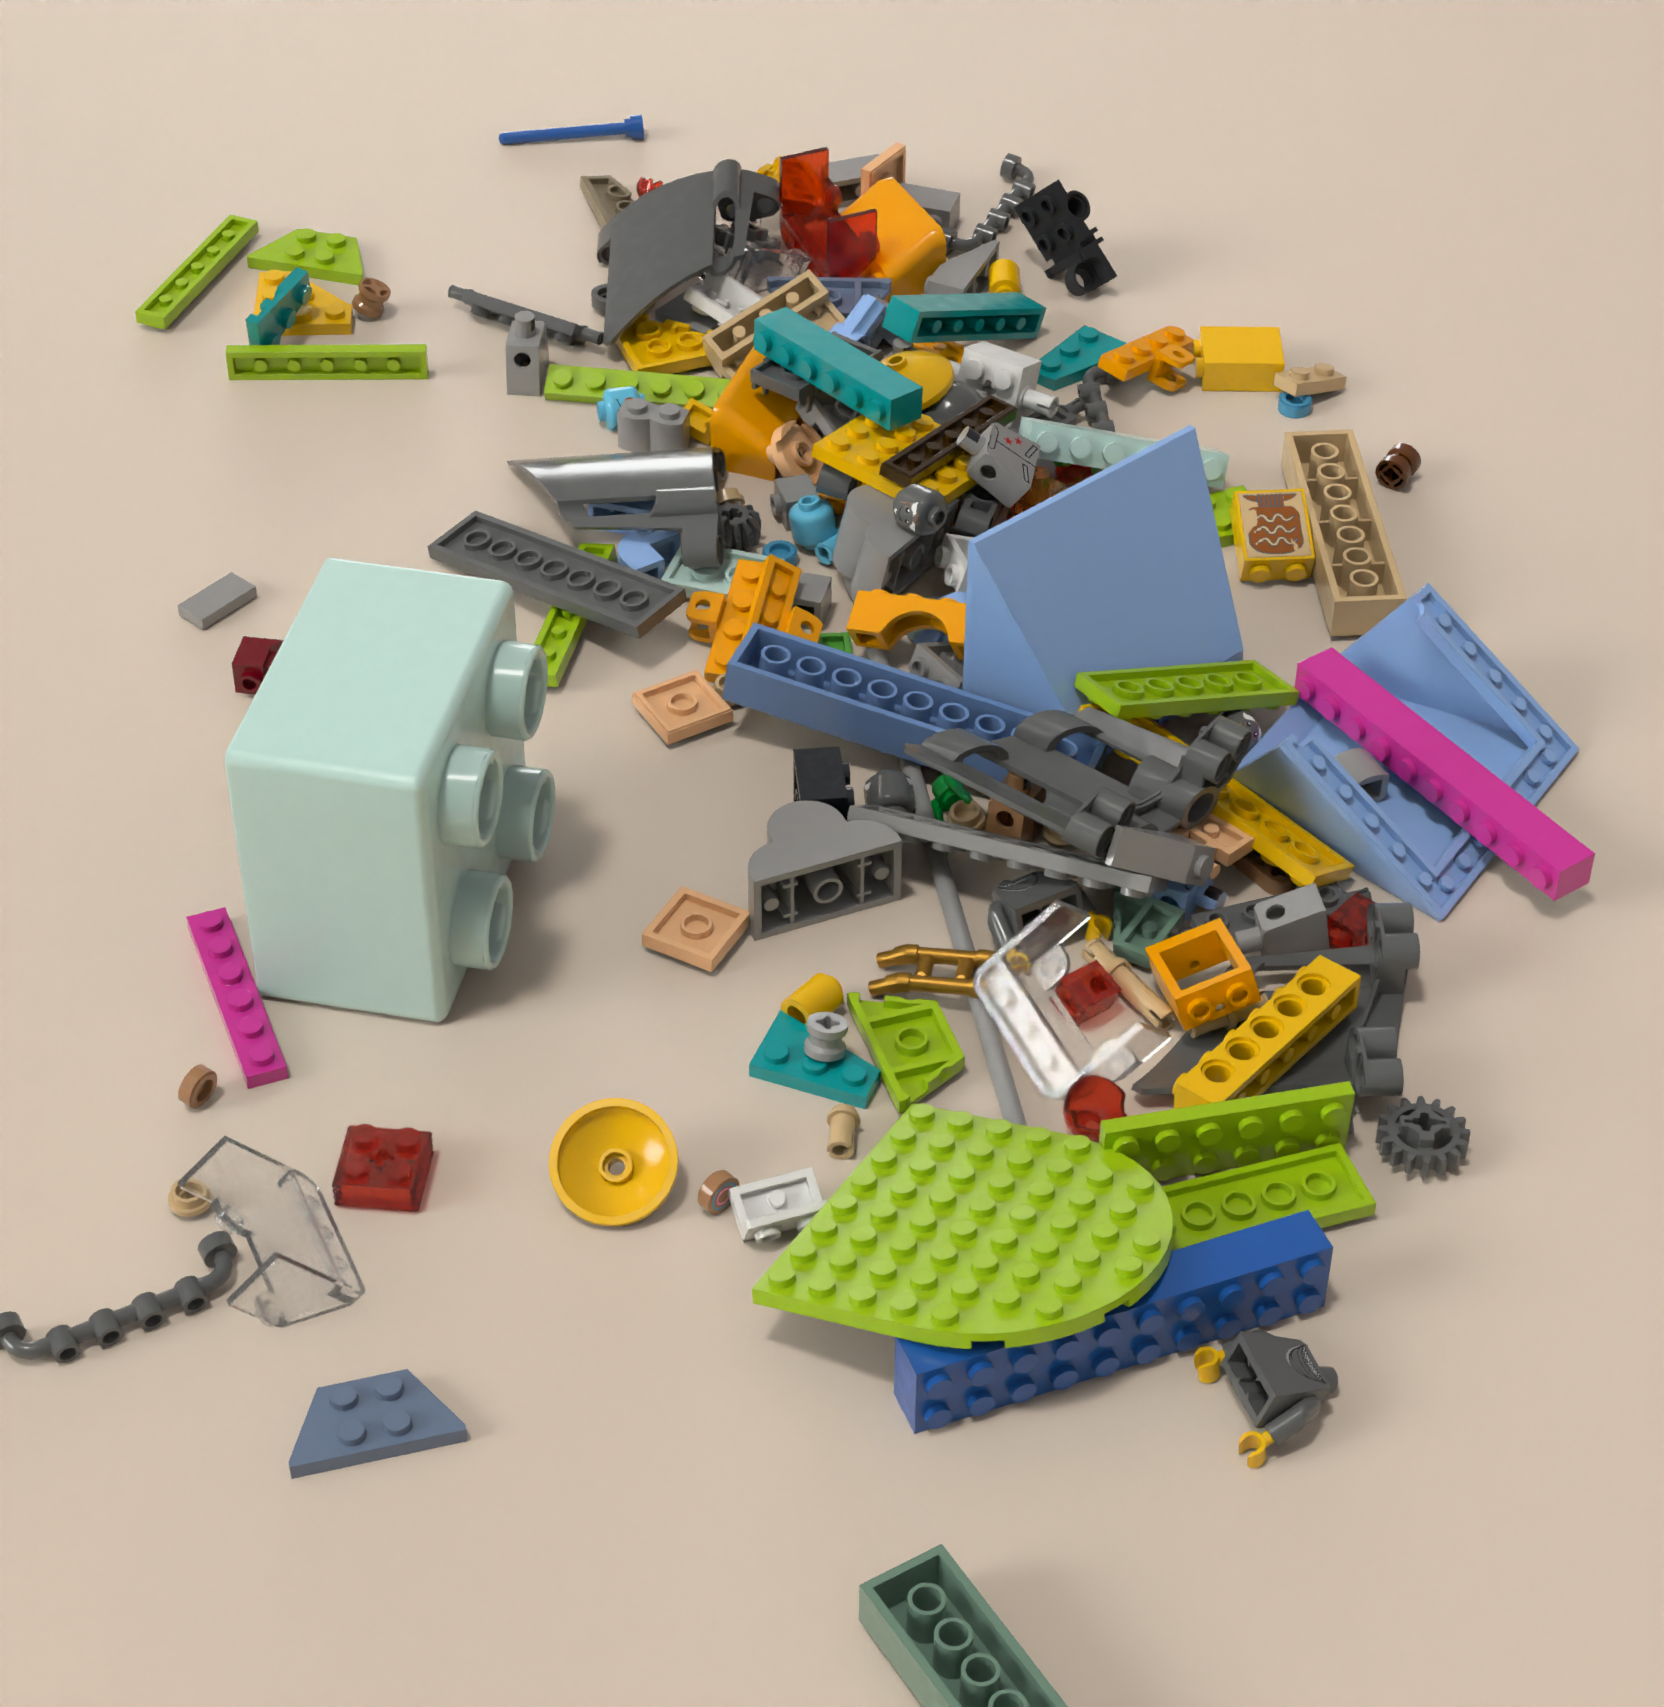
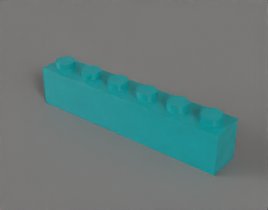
[882,292,1047,343]
[753,307,923,431]

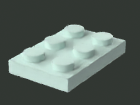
[661,543,785,599]

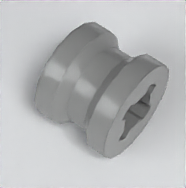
[804,1012,848,1062]

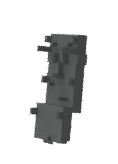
[750,331,884,413]

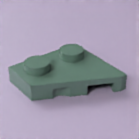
[1113,886,1186,969]

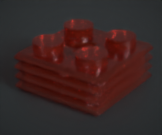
[332,1124,434,1212]

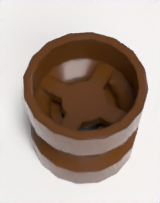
[1375,443,1421,490]

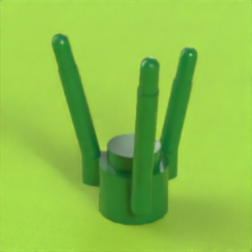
[931,774,987,857]

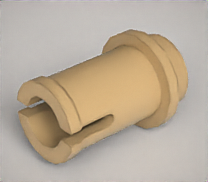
[827,1104,861,1160]

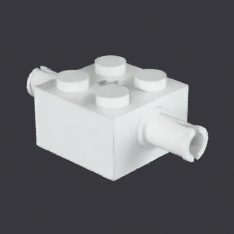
[949,341,1059,428]

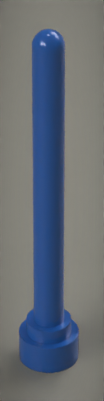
[498,114,644,145]

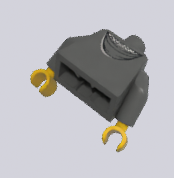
[988,871,1112,979]
[1194,1330,1338,1468]

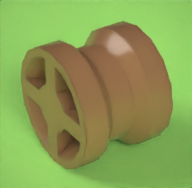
[352,277,391,318]

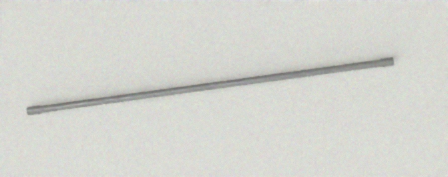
[843,575,1027,1126]

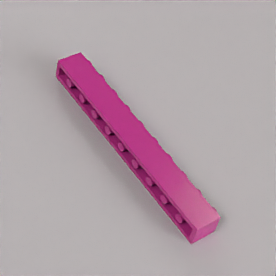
[1294,647,1595,901]

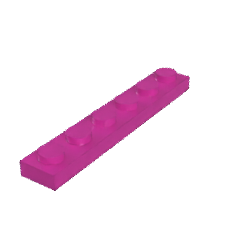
[186,907,289,1089]

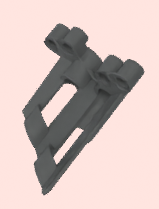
[903,707,1253,858]

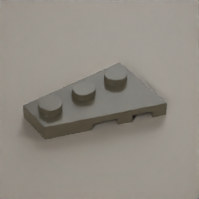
[580,175,634,228]

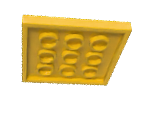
[811,414,978,504]

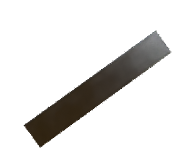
[879,394,1018,488]

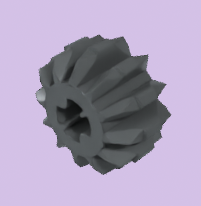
[718,500,761,552]

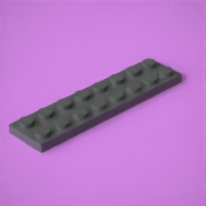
[427,510,687,639]

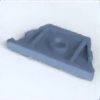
[767,276,891,319]
[288,1369,468,1479]

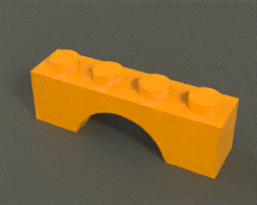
[846,589,966,660]

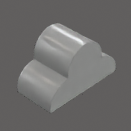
[832,485,959,601]
[748,800,902,941]

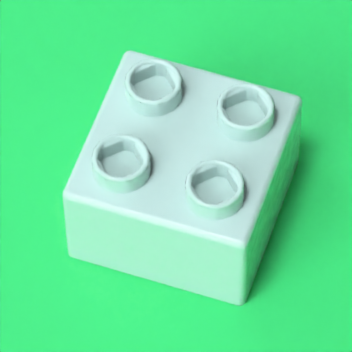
[225,558,555,1022]

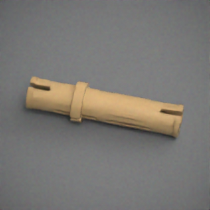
[1081,938,1177,1032]

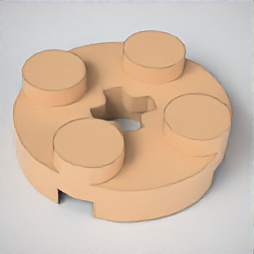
[766,420,824,486]

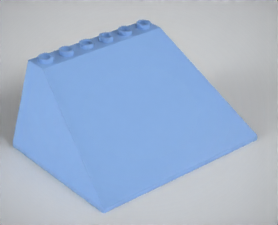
[963,425,1244,756]
[1233,583,1579,922]

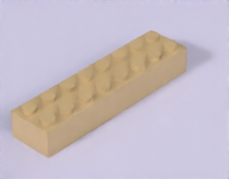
[1281,429,1407,636]

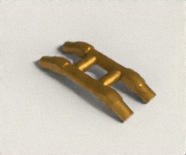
[868,944,1021,1007]

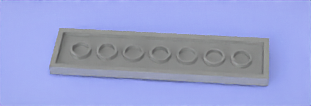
[847,804,1169,899]

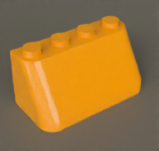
[828,177,946,303]
[710,347,804,481]

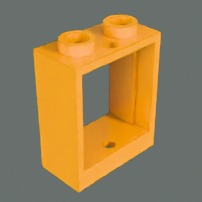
[1145,918,1262,1031]

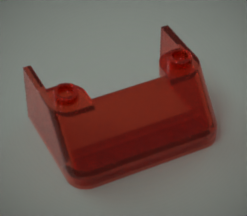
[779,147,880,278]

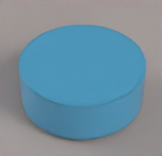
[1278,391,1312,419]
[762,540,797,566]

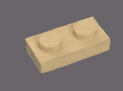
[1273,363,1347,397]

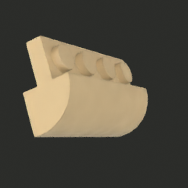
[702,269,846,379]

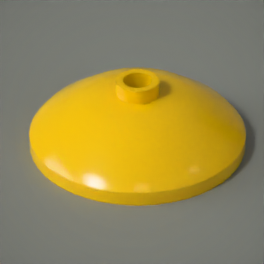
[879,350,955,410]
[549,1098,679,1227]

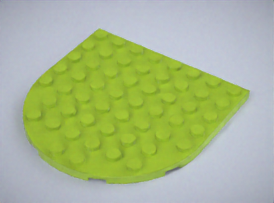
[752,1103,1174,1349]

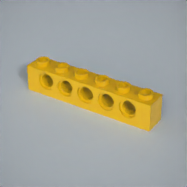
[1172,955,1361,1109]

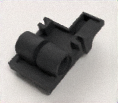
[1013,179,1117,296]

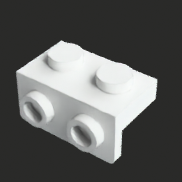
[683,271,763,326]
[728,1167,828,1243]

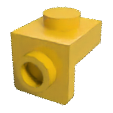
[683,398,713,446]

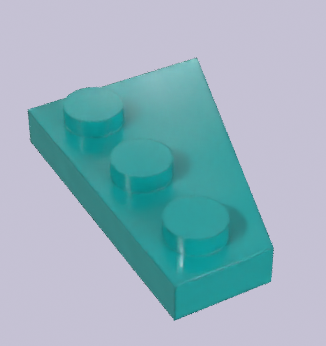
[245,267,312,345]
[1037,325,1127,391]
[749,1010,881,1110]

